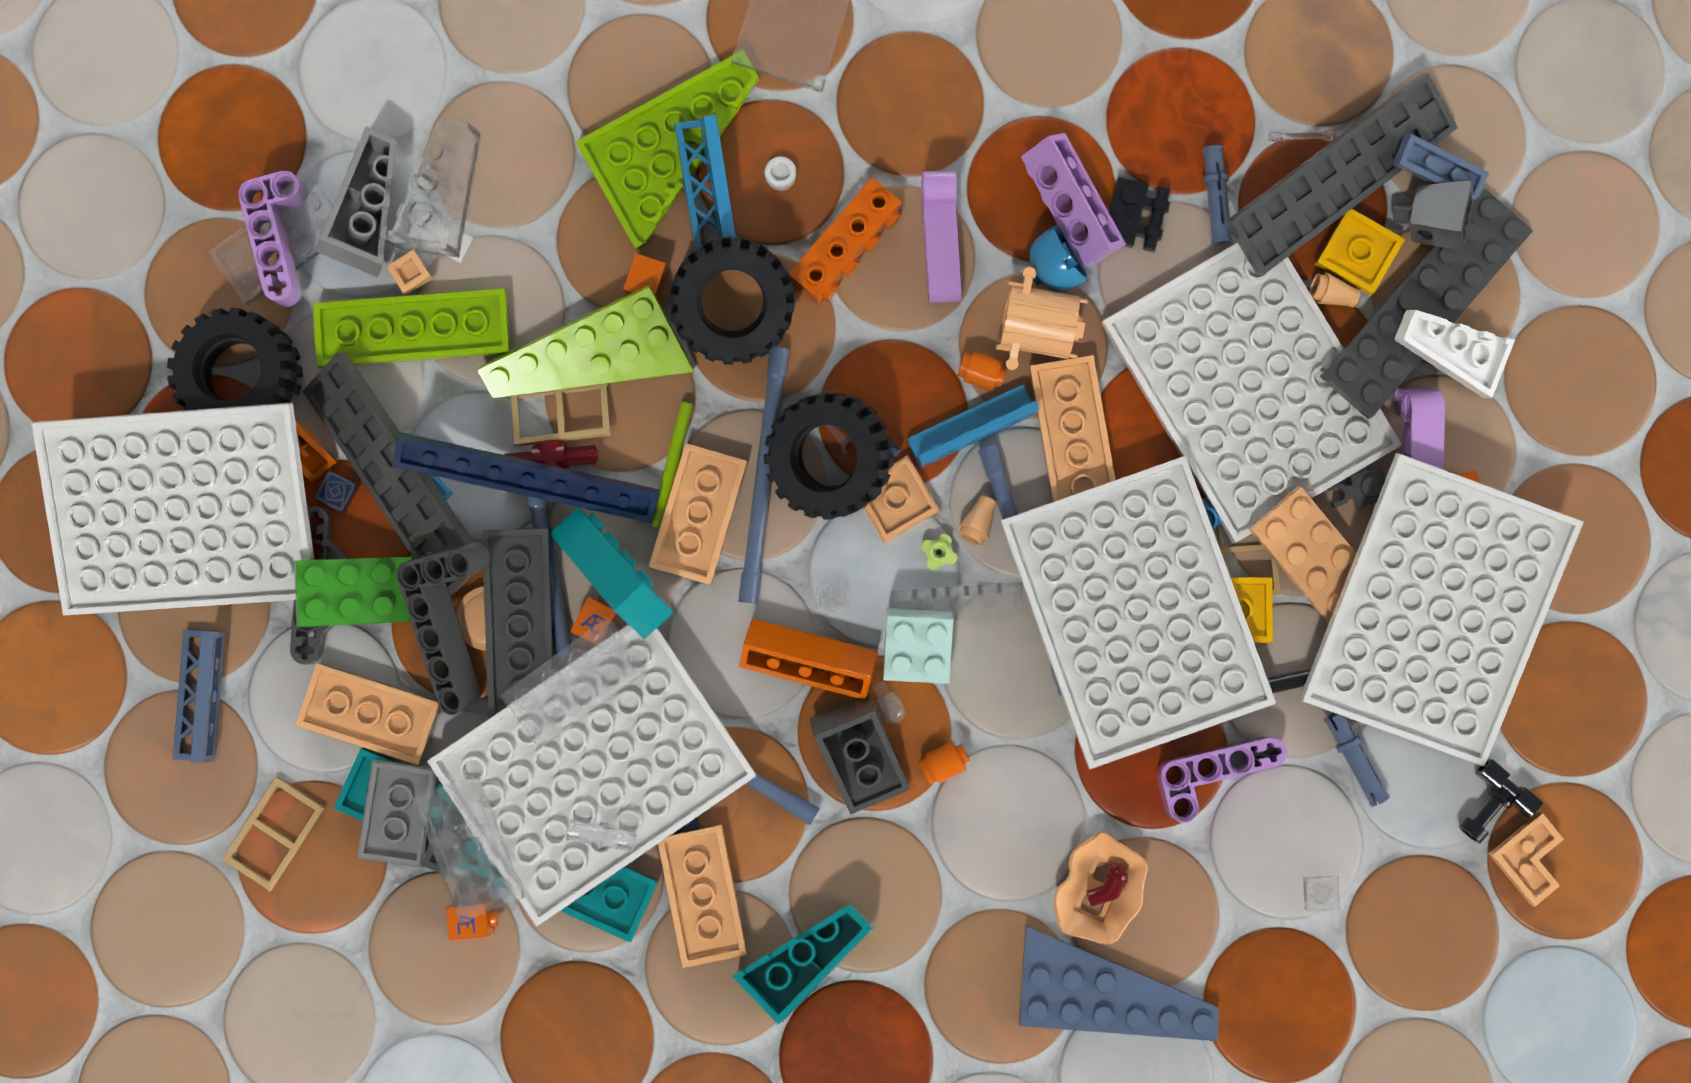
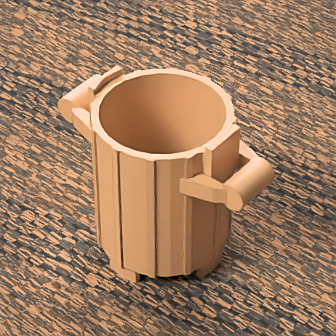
[995,266,1088,370]

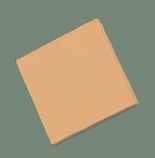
[864,455,940,544]

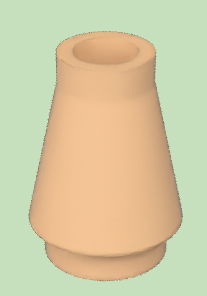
[1309,273,1360,308]
[959,496,997,546]

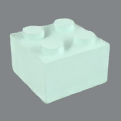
[883,608,954,684]

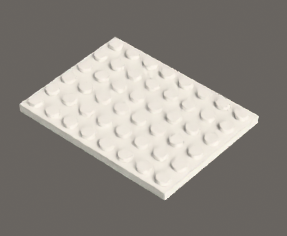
[1101,242,1402,544]
[31,402,314,616]
[1299,453,1584,767]
[1000,456,1276,769]
[427,624,757,927]

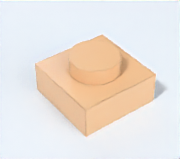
[386,249,433,295]

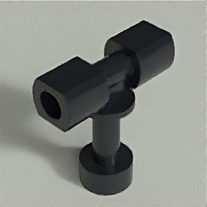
[1459,759,1543,844]

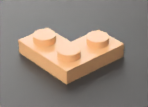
[1488,813,1564,907]

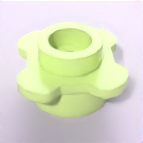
[921,534,957,571]

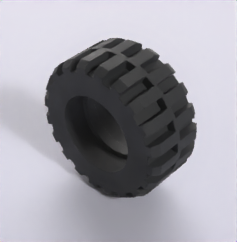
[669,236,795,365]
[167,307,303,411]
[764,393,894,520]

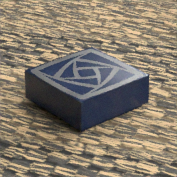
[314,470,360,514]

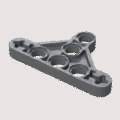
[290,506,349,665]

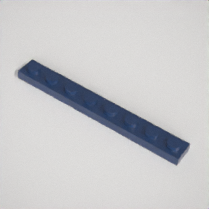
[392,432,659,523]

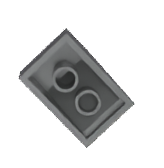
[809,693,910,815]

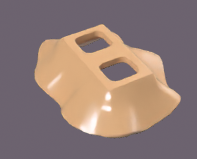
[1054,832,1148,944]

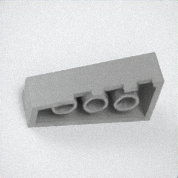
[316,127,397,277]

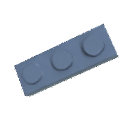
[1392,134,1489,200]

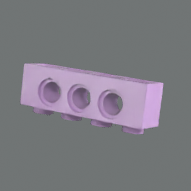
[1021,133,1126,268]

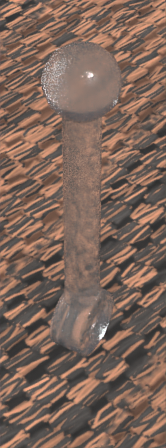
[1269,129,1336,142]

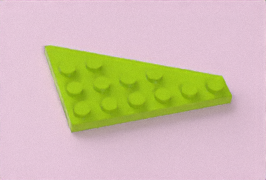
[576,50,759,251]

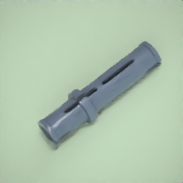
[1202,145,1233,245]
[1324,713,1390,807]

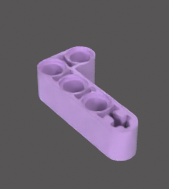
[921,170,961,303]
[238,171,308,307]
[1394,386,1445,470]
[1156,737,1287,823]

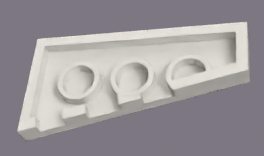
[1394,310,1515,398]

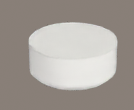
[764,156,797,191]

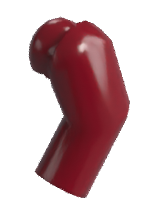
[1086,864,1128,907]

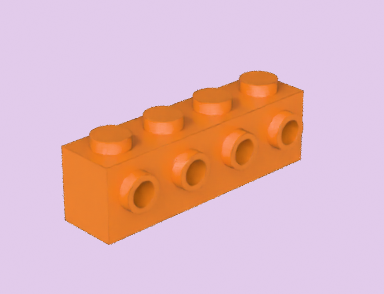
[789,177,902,305]
[739,618,878,700]

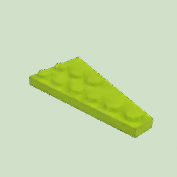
[477,285,694,398]

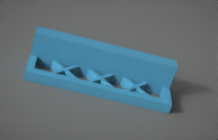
[674,115,736,249]
[907,384,1040,469]

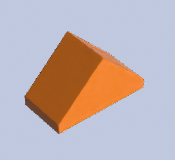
[295,420,337,483]

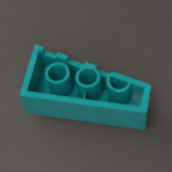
[549,507,674,639]
[732,903,875,1025]

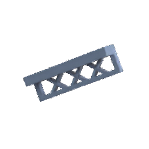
[173,630,225,763]

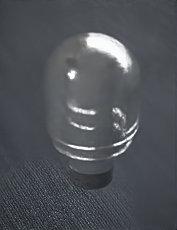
[872,680,906,725]

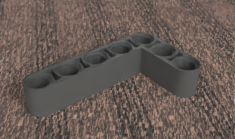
[396,542,490,715]

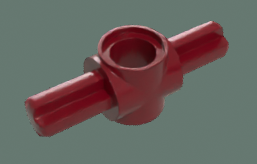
[504,441,598,469]

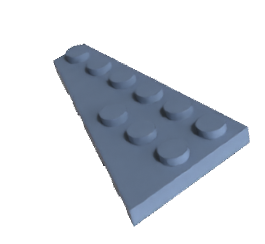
[1019,925,1219,1041]

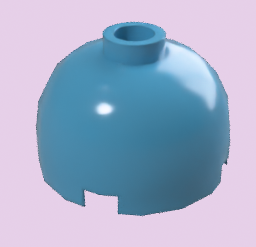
[1029,226,1087,292]

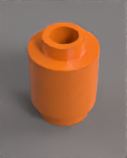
[957,351,1007,392]
[919,741,970,784]

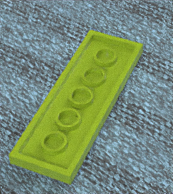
[313,288,511,368]

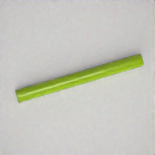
[650,402,693,529]

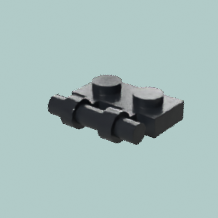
[1108,177,1170,252]

